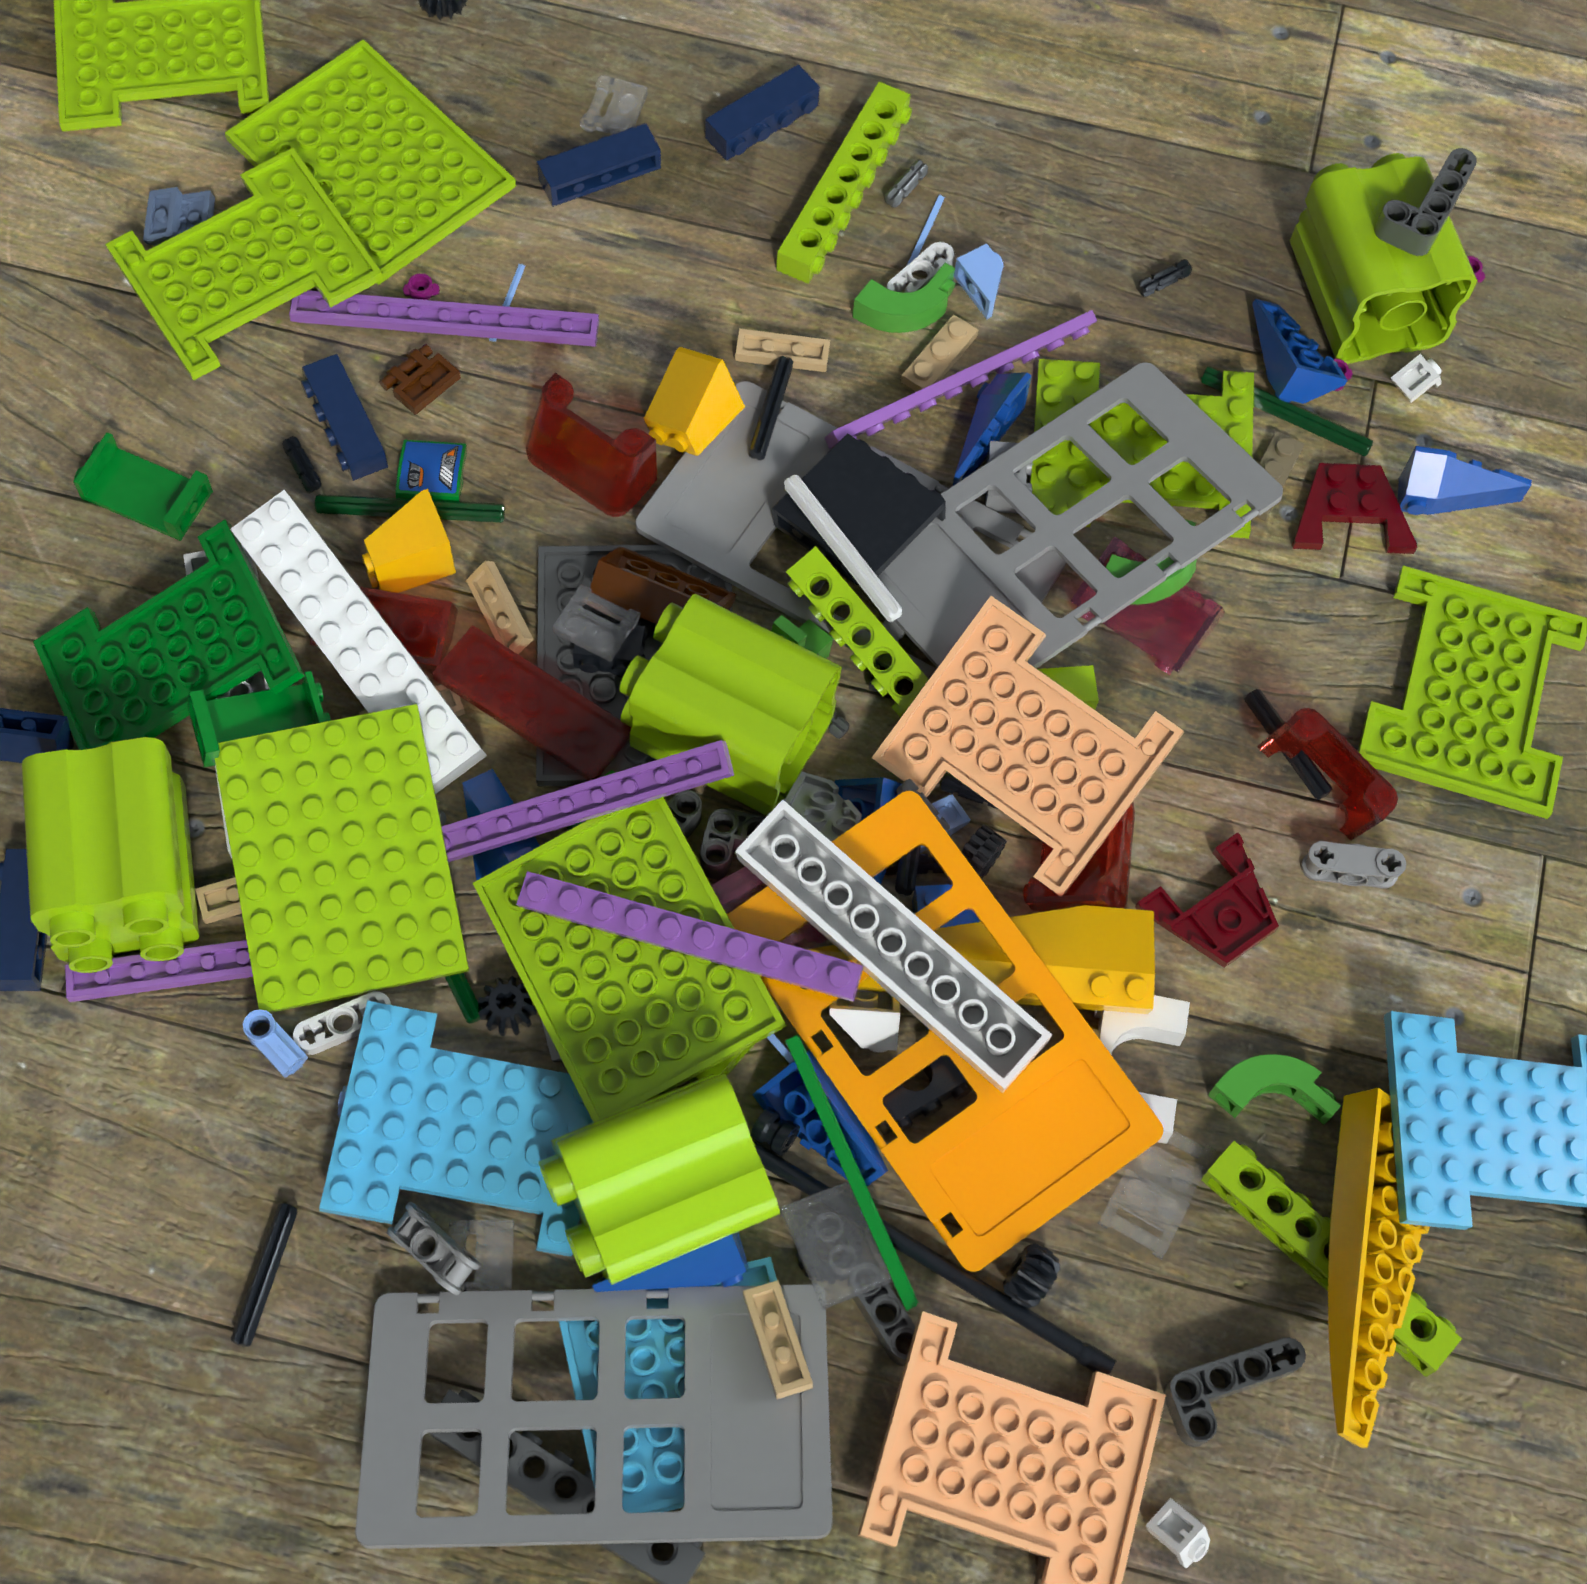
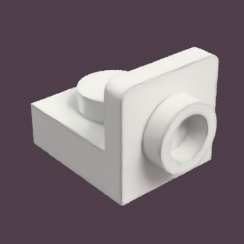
[1391,354,1442,403]
[1146,1498,1210,1568]

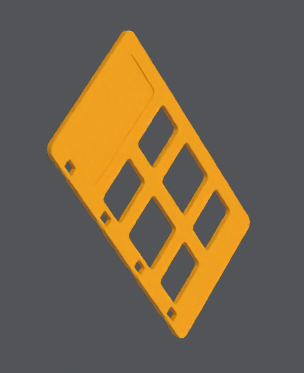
[727,791,1163,1272]

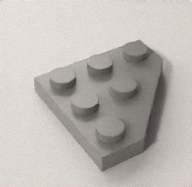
[784,771,862,842]

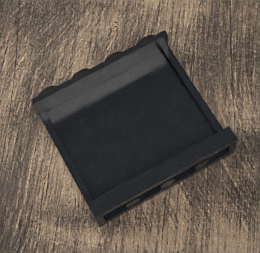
[772,433,946,587]

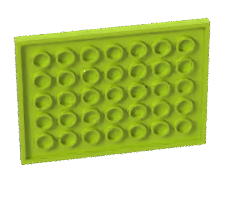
[225,40,516,285]
[215,704,470,1013]
[473,797,787,1122]

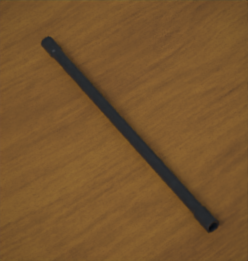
[752,1140,1117,1375]

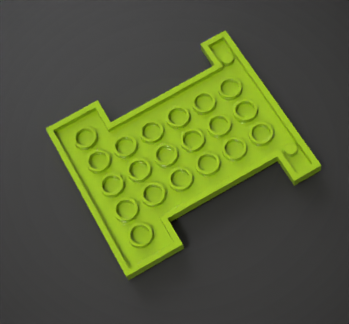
[54,0,270,132]
[105,148,384,381]
[1030,359,1254,538]
[1355,565,1587,819]

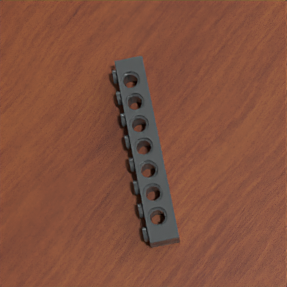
[427,1389,705,1584]

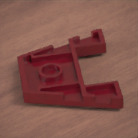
[1292,463,1417,554]
[1135,832,1279,968]

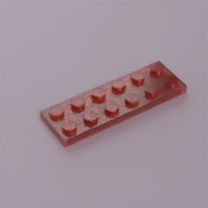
[432,625,632,781]

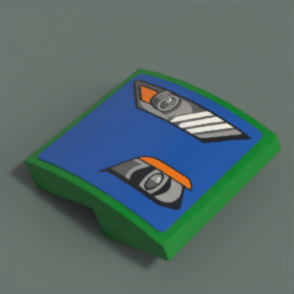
[395,440,467,502]

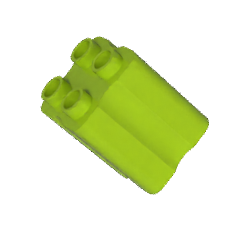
[1290,153,1477,364]
[619,594,842,816]
[22,737,199,973]
[538,1074,780,1285]

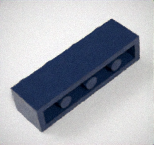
[705,64,820,161]
[537,123,661,207]
[301,354,388,481]
[0,708,74,763]
[0,849,48,991]

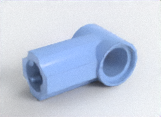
[243,1009,308,1078]

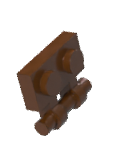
[379,344,461,415]

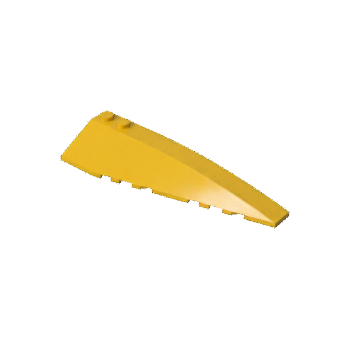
[807,905,1155,1014]
[1328,1088,1430,1448]

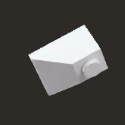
[829,990,900,1052]

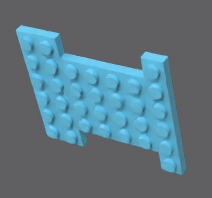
[319,1001,593,1257]
[1384,1011,1587,1230]

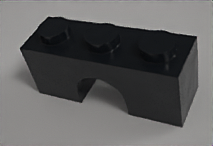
[878,1056,973,1136]

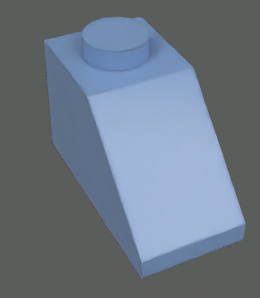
[954,243,1003,319]

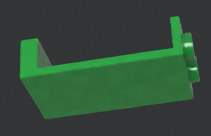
[73,432,213,541]
[187,671,331,767]

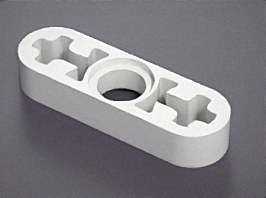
[887,242,954,293]
[293,991,392,1055]

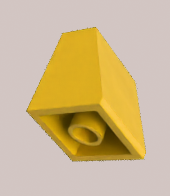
[644,347,745,456]
[362,489,456,598]

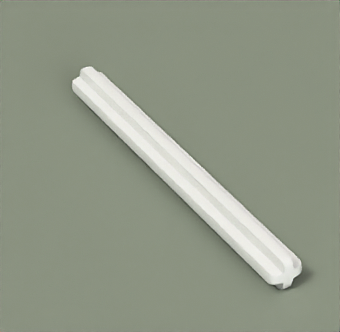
[784,475,902,622]

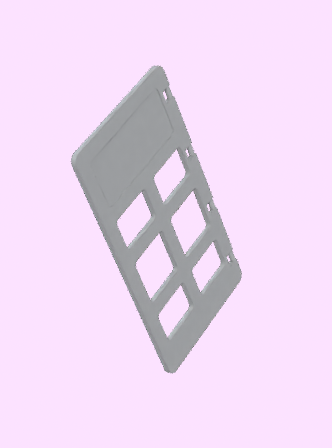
[879,362,1283,669]
[635,381,1066,683]
[355,1284,832,1549]

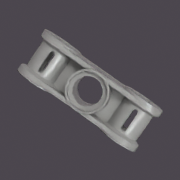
[1301,841,1406,889]
[386,1202,481,1295]

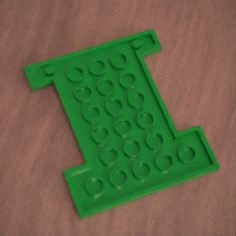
[33,519,305,750]

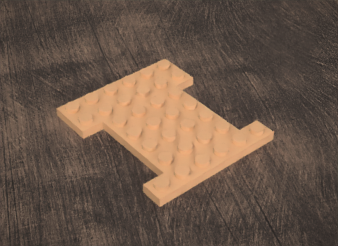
[872,596,1184,897]
[857,1311,1166,1584]

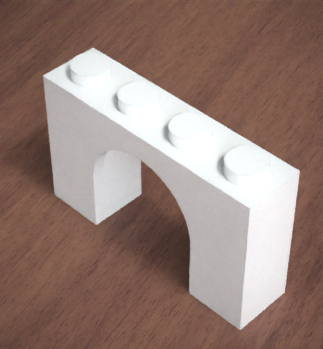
[1092,995,1190,1144]

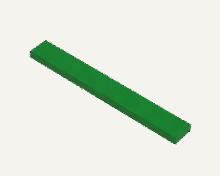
[785,1035,919,1311]

